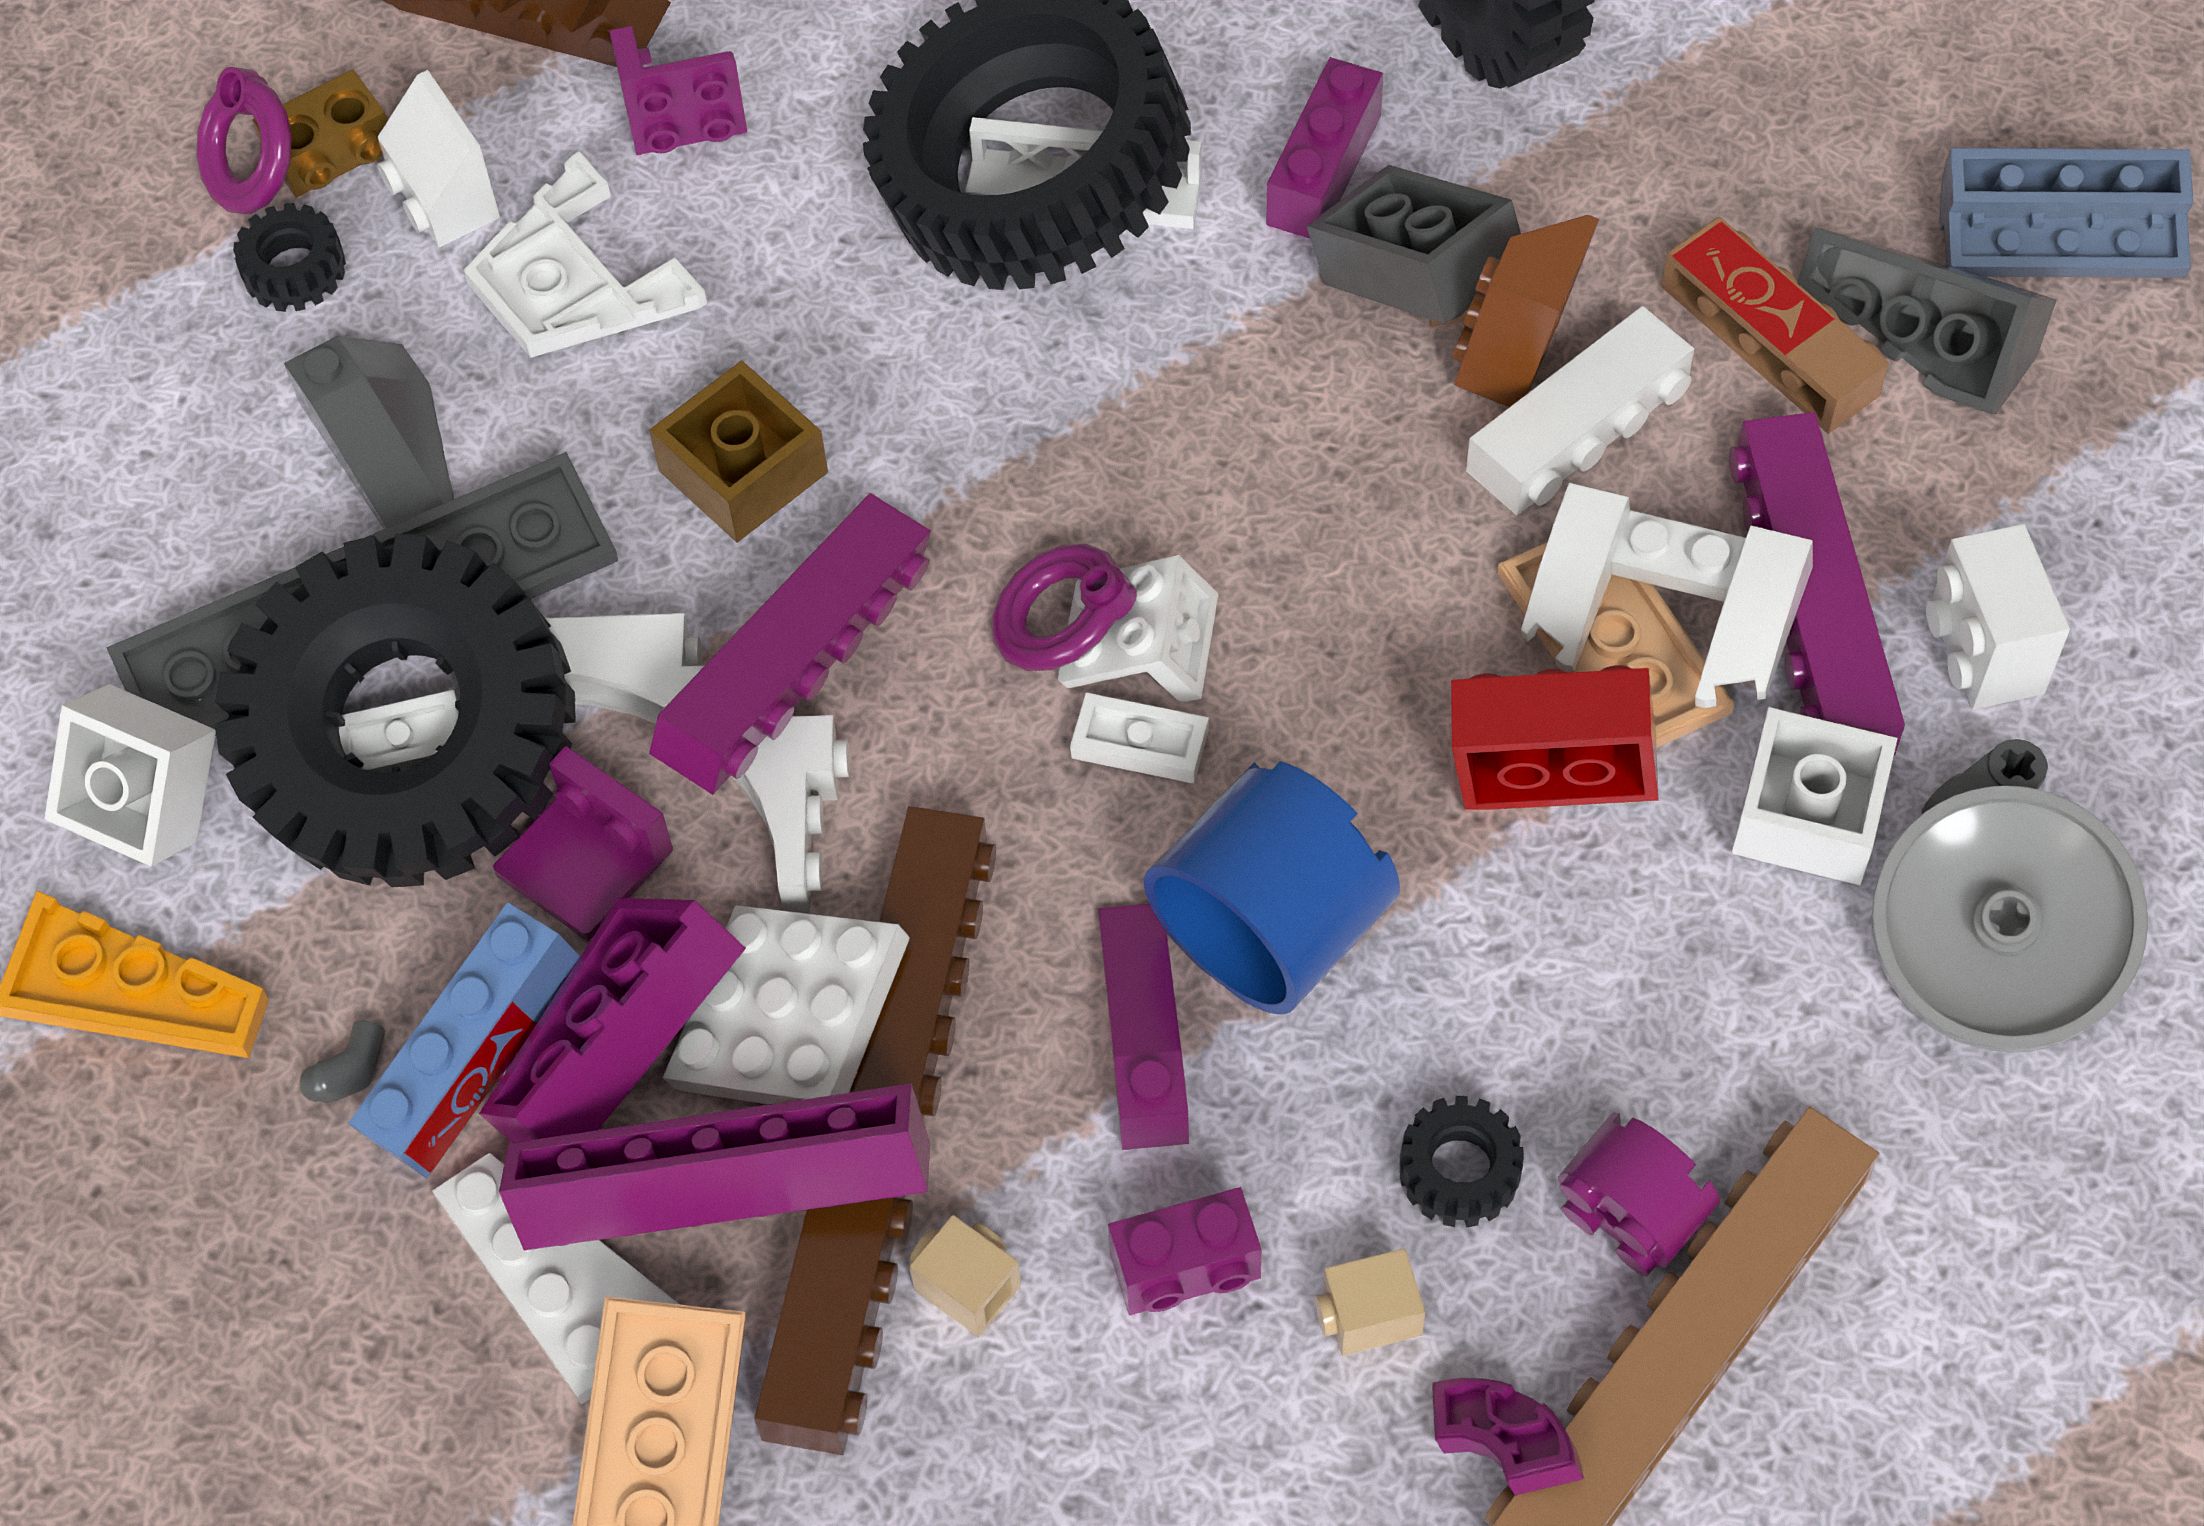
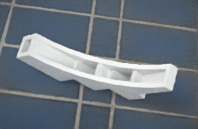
[545,613,850,914]

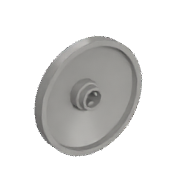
[1872,786,2148,1053]

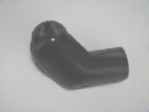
[299,1020,385,1103]

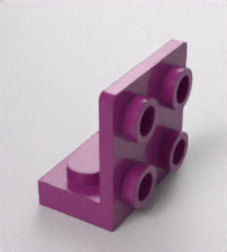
[609,26,747,155]
[493,746,673,940]

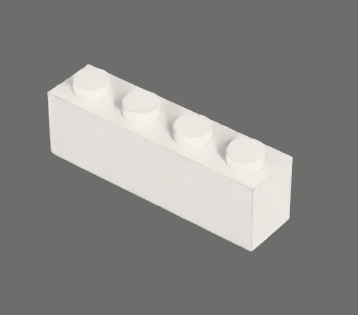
[1466,306,1695,516]

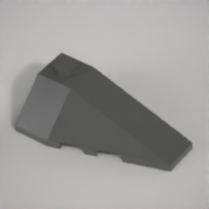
[1797,227,2057,414]

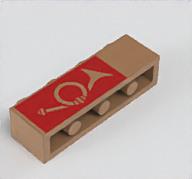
[1661,216,1889,434]

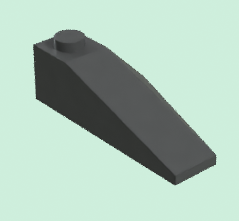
[284,336,454,529]

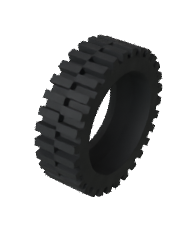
[863,0,1191,290]

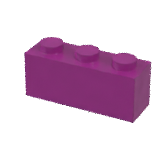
[1266,57,1384,239]

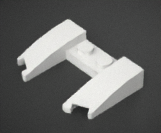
[1521,483,1813,708]

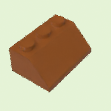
[1452,215,1599,407]

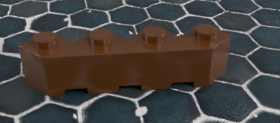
[382,0,671,67]

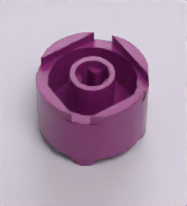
[1558,1112,1720,1277]

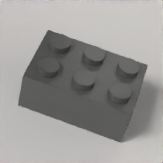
[1307,165,1521,324]

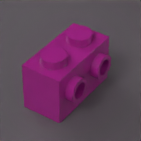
[1108,1187,1262,1316]

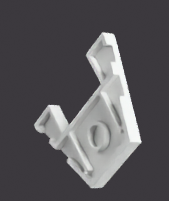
[463,151,707,358]

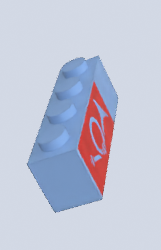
[348,902,580,1179]

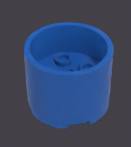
[1144,761,1400,1014]

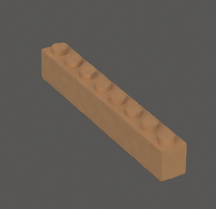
[1484,1106,1880,1526]

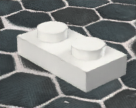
[339,690,460,773]
[1070,693,1209,784]

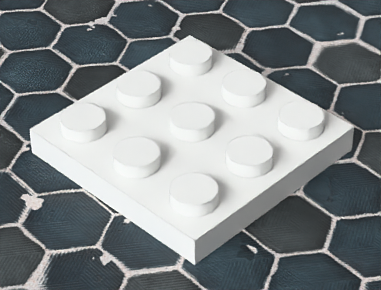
[663,905,910,1105]

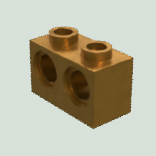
[252,69,388,198]

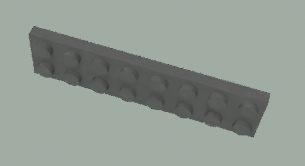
[106,452,618,736]

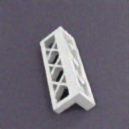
[965,117,1202,229]

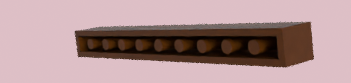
[754,806,996,1456]

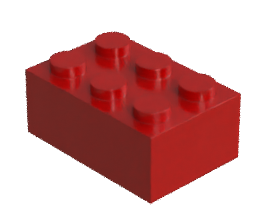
[1451,665,1659,810]

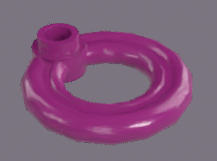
[196,67,292,214]
[992,544,1137,671]

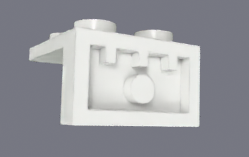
[1058,555,1218,702]

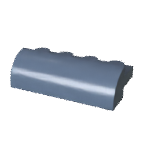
[1939,148,2194,278]

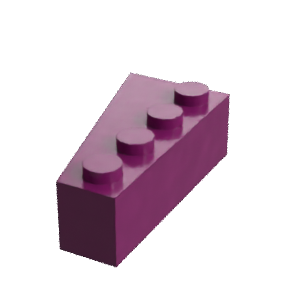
[479,898,746,1143]

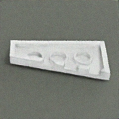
[432,1153,680,1405]

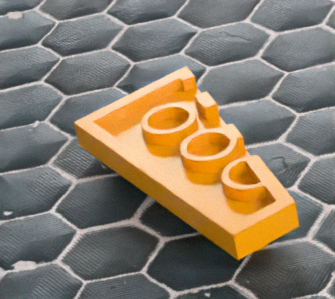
[0,891,269,1058]

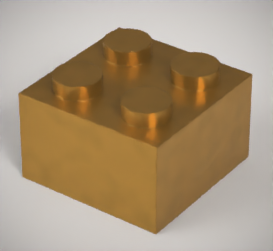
[649,360,828,543]

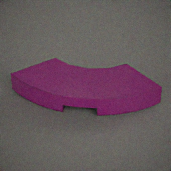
[1432,1378,1584,1496]

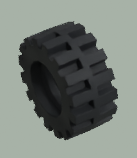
[233,203,346,312]
[1399,1096,1524,1228]

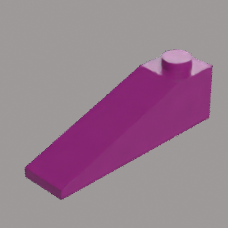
[1098,903,1189,1150]

